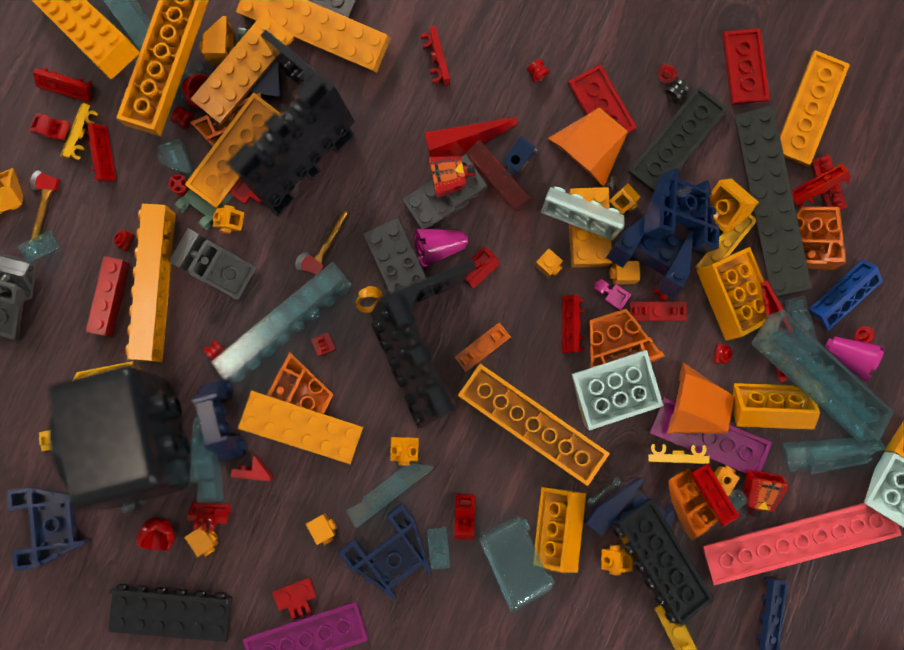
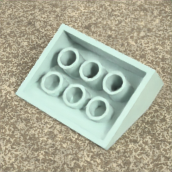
[540,187,624,240]
[572,350,663,430]
[864,452,904,528]

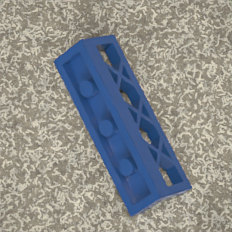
[808,260,883,331]

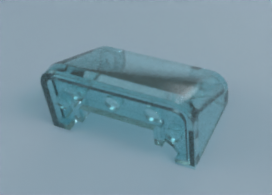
[478,516,555,613]

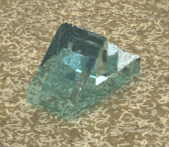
[18,230,60,263]
[427,527,450,570]

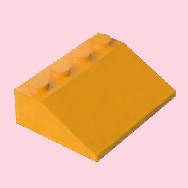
[696,247,768,341]

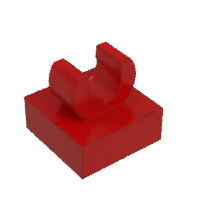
[311,332,336,357]

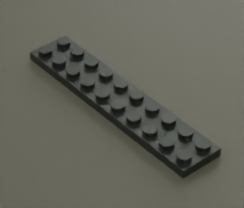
[735,105,812,297]

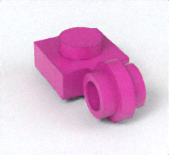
[593,279,631,311]

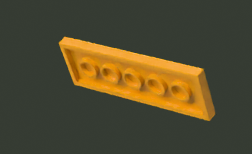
[191,12,295,125]
[780,50,850,167]
[185,92,281,208]
[238,390,363,464]

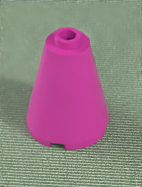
[414,229,468,267]
[824,336,885,382]

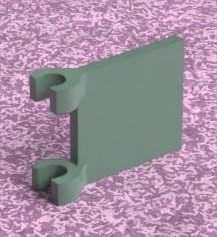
[175,189,234,231]

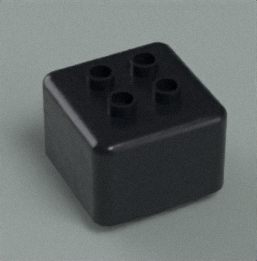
[49,364,191,510]

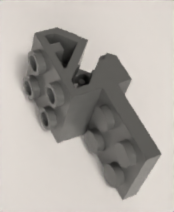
[402,154,487,229]
[363,218,426,293]
[169,227,257,300]
[0,253,37,340]

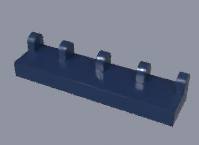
[756,577,789,650]

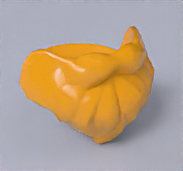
[356,286,384,313]

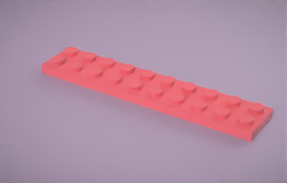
[701,503,902,585]

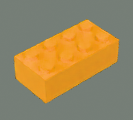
[568,187,612,268]

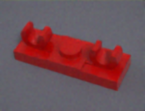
[420,26,450,86]
[33,67,93,102]
[86,123,116,182]
[811,155,848,210]
[791,163,851,208]
[562,294,584,353]
[628,302,687,322]
[690,464,740,527]

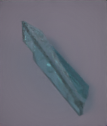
[190,415,224,503]
[783,436,886,474]
[346,463,433,528]

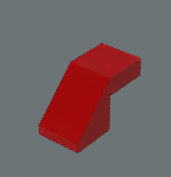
[29,114,71,141]
[454,494,475,540]

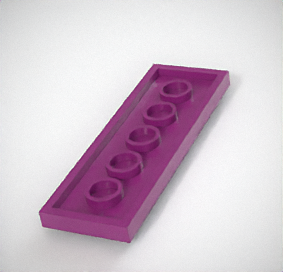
[648,397,772,474]
[243,601,369,650]

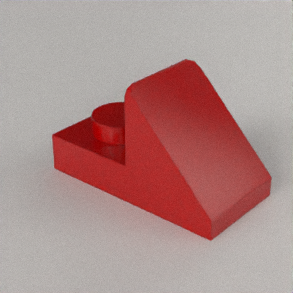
[231,455,274,481]

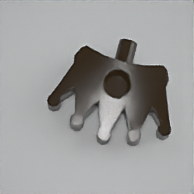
[594,172,619,193]

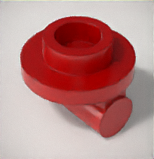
[657,64,678,83]
[114,230,134,251]
[854,326,875,343]
[714,344,733,364]

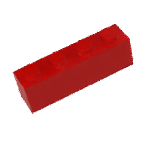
[86,256,130,337]

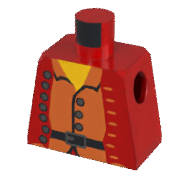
[429,156,476,198]
[742,469,789,517]

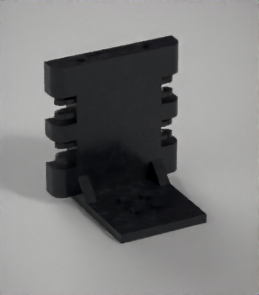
[226,30,355,216]
[370,260,476,429]

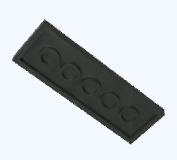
[628,86,728,193]

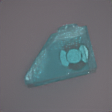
[157,139,194,178]

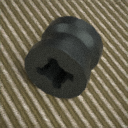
[665,79,689,103]

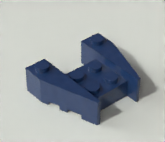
[644,168,719,254]
[606,217,693,299]
[192,379,248,461]
[583,477,676,561]
[6,487,91,571]
[338,502,431,600]

